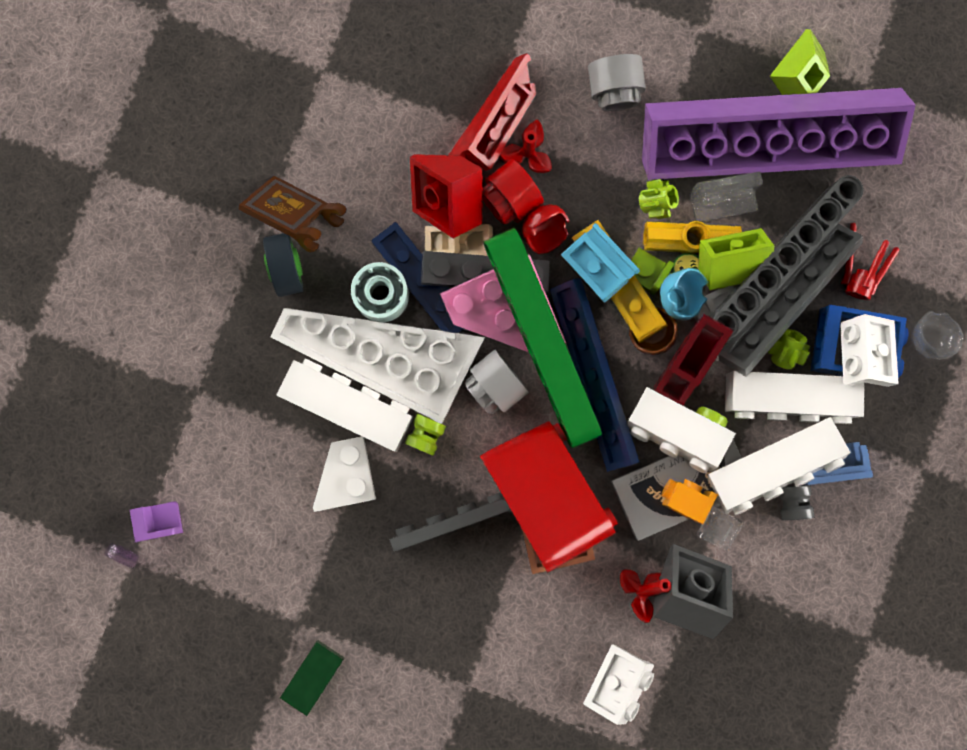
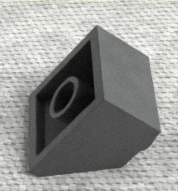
[654,544,733,639]

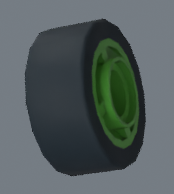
[263,233,303,297]

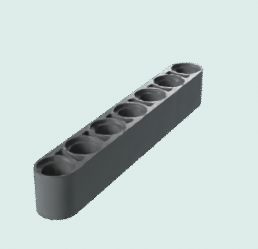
[709,175,864,340]

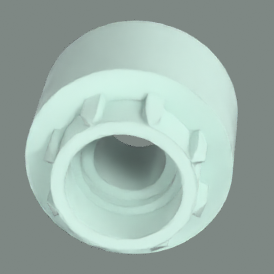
[351,262,409,322]

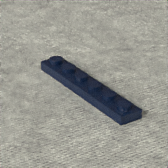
[550,278,639,472]

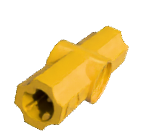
[643,221,742,254]

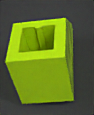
[770,29,830,95]

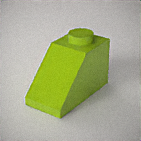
[698,228,775,290]

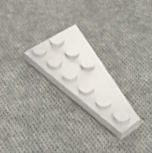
[271,308,485,424]

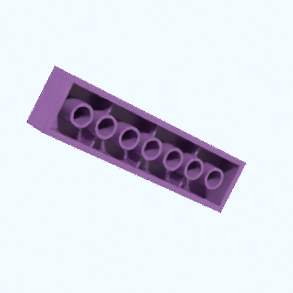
[642,88,916,180]

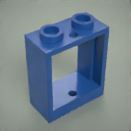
[810,305,909,378]

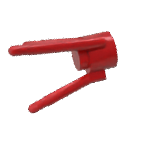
[841,222,900,301]

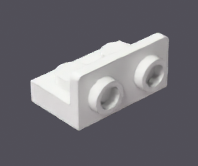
[841,314,898,387]
[583,644,654,725]

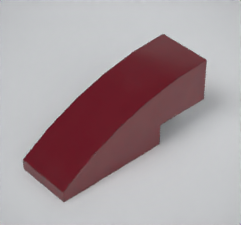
[654,313,733,406]

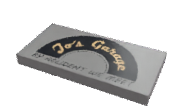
[611,439,742,541]

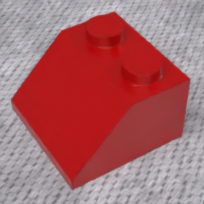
[410,154,483,239]

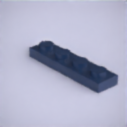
[371,222,465,333]

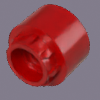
[482,159,544,224]

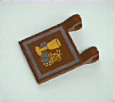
[239,176,347,253]

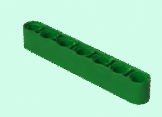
[483,228,602,448]

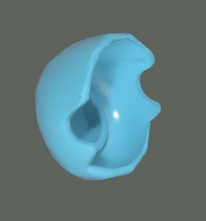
[660,268,708,320]

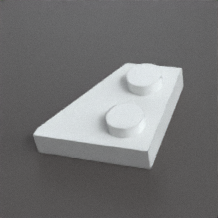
[313,436,376,512]

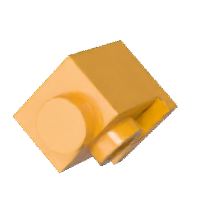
[661,479,718,524]

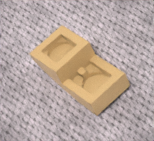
[425,224,493,256]

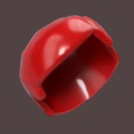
[522,204,570,254]

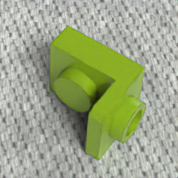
[631,247,675,295]

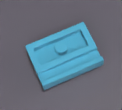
[561,223,640,303]

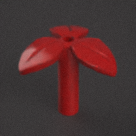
[499,119,552,173]
[620,569,671,623]

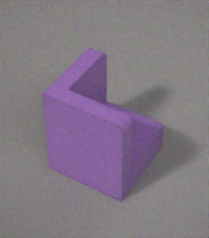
[130,502,183,542]

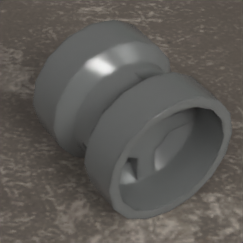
[779,485,815,520]

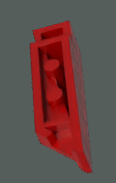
[449,53,536,171]

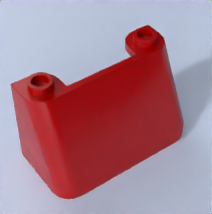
[480,421,618,573]

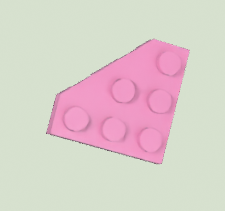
[440,254,566,352]

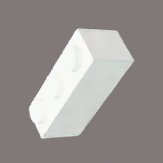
[628,387,736,473]

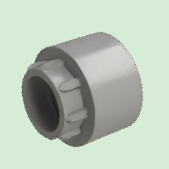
[588,54,646,111]
[465,349,530,414]

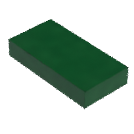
[280,640,345,716]

